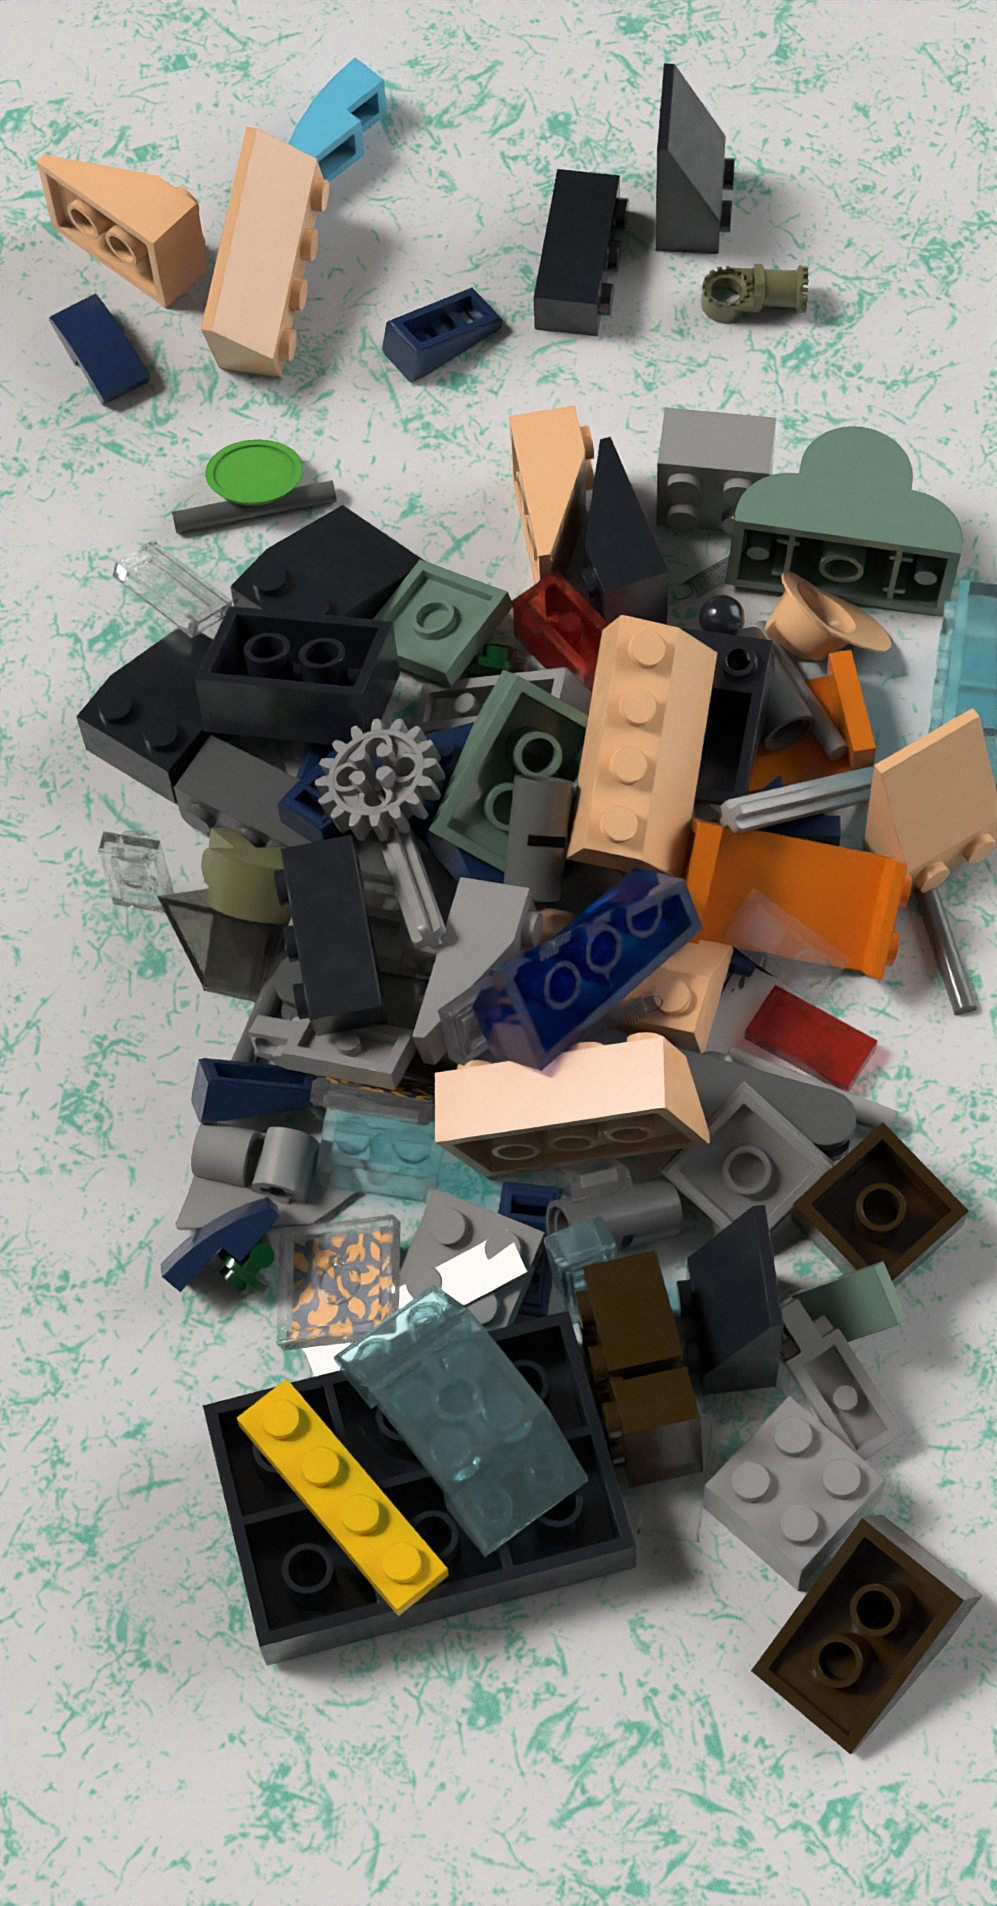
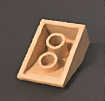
[37,155,209,308]
[509,405,594,615]
[863,708,997,895]

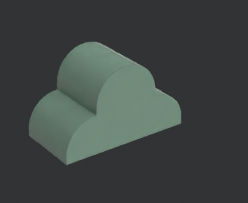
[725,426,963,617]

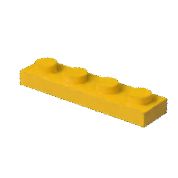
[237,1378,449,1617]

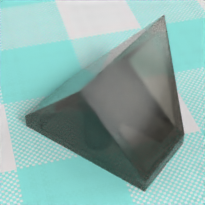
[157,889,284,1002]

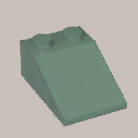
[429,670,588,872]

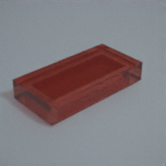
[744,985,878,1092]

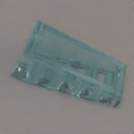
[543,1215,619,1324]

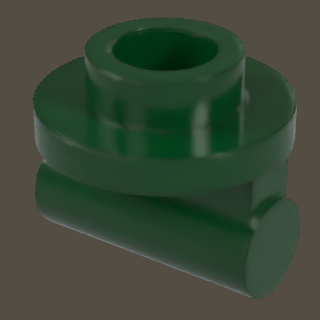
[467,643,527,679]
[218,1234,275,1294]

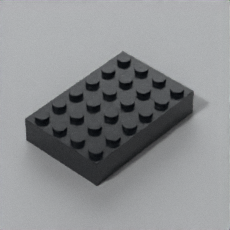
[203,1310,636,1666]

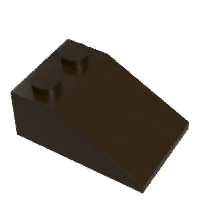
[751,1515,982,1755]

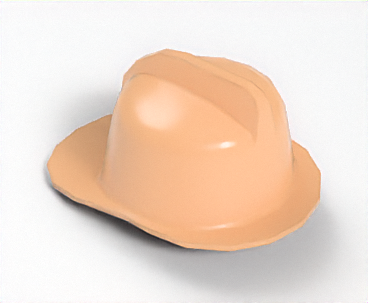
[765,571,891,661]

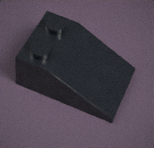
[656,63,735,254]
[578,437,669,641]
[230,505,425,620]
[76,623,232,804]
[676,1205,784,1395]

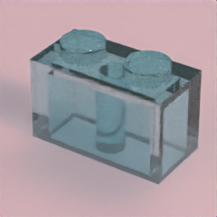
[316,1105,443,1203]

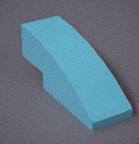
[288,57,387,183]

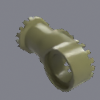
[701,264,809,323]

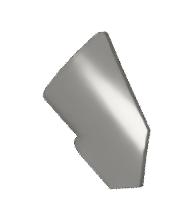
[175,1122,363,1230]

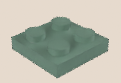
[373,560,513,687]

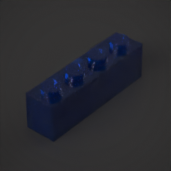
[472,867,703,1071]

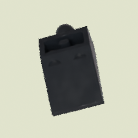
[678,595,775,806]

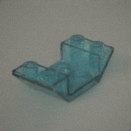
[333,1284,588,1557]

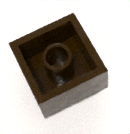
[790,1122,969,1288]

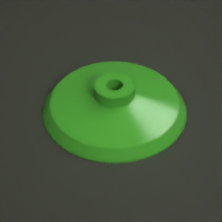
[205,439,303,506]

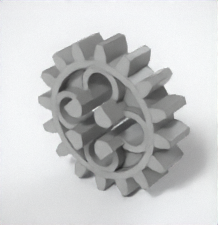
[315,719,445,841]

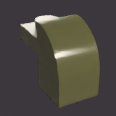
[201,827,292,924]

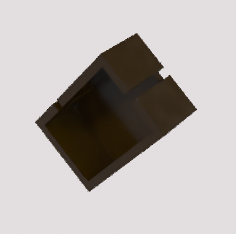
[574,1250,703,1488]

